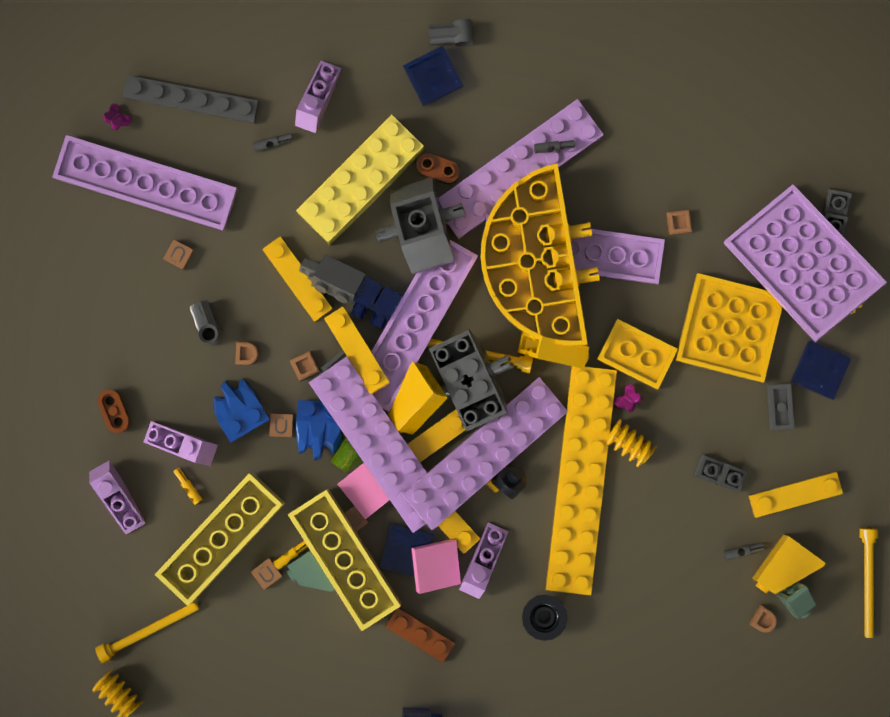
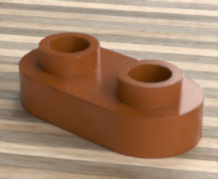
[416,153,459,184]
[97,390,130,433]

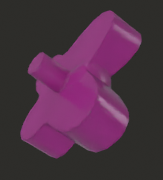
[103,104,132,130]
[614,384,643,412]

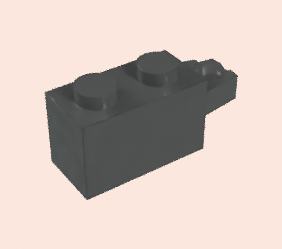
[299,255,366,305]

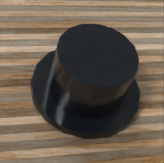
[522,594,568,641]

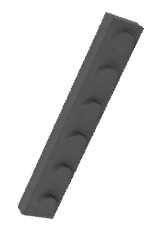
[123,75,259,124]

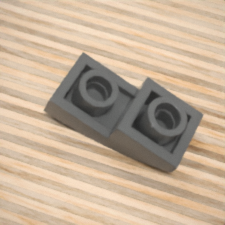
[823,188,852,236]
[693,454,747,493]

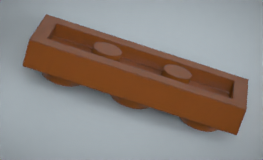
[385,608,455,663]

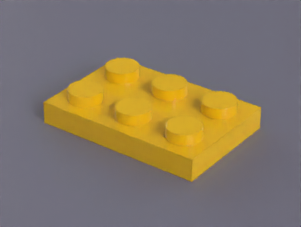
[596,319,678,390]

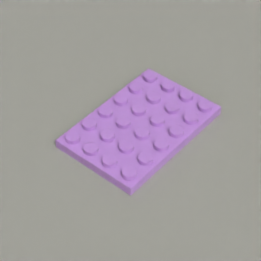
[724,185,887,343]

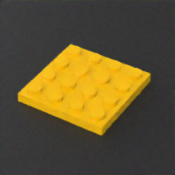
[675,273,782,383]

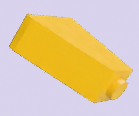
[517,332,590,369]
[389,362,448,435]
[752,534,826,594]

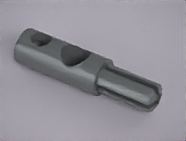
[253,133,293,152]
[534,140,575,154]
[723,543,765,561]

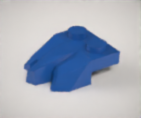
[213,379,271,443]
[296,400,342,461]

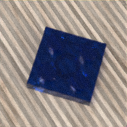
[403,46,463,107]
[790,341,851,400]
[380,524,434,577]

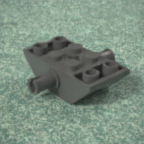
[375,177,466,274]
[429,330,514,432]

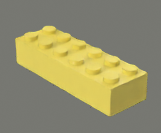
[296,115,424,245]
[155,472,285,606]
[288,488,401,631]

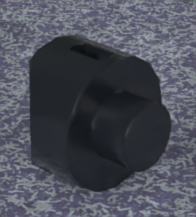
[492,465,527,499]

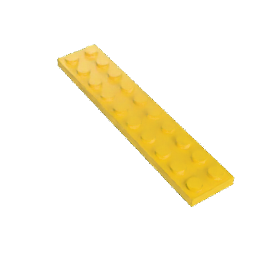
[545,366,617,595]

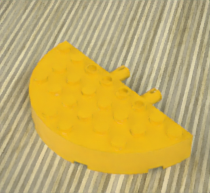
[481,163,600,346]

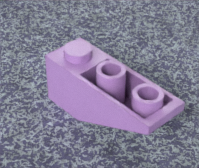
[295,61,341,133]
[144,421,218,466]
[89,461,146,534]
[459,522,509,599]

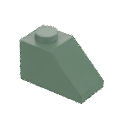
[287,551,335,592]
[776,582,816,619]

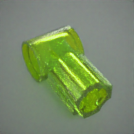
[330,438,358,472]

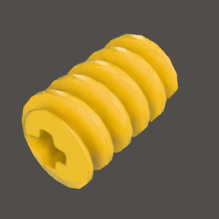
[607,419,657,467]
[92,668,143,717]

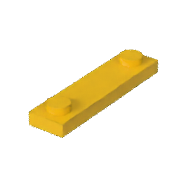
[262,236,333,322]
[324,307,390,394]
[407,409,465,462]
[748,472,843,518]
[438,511,480,554]

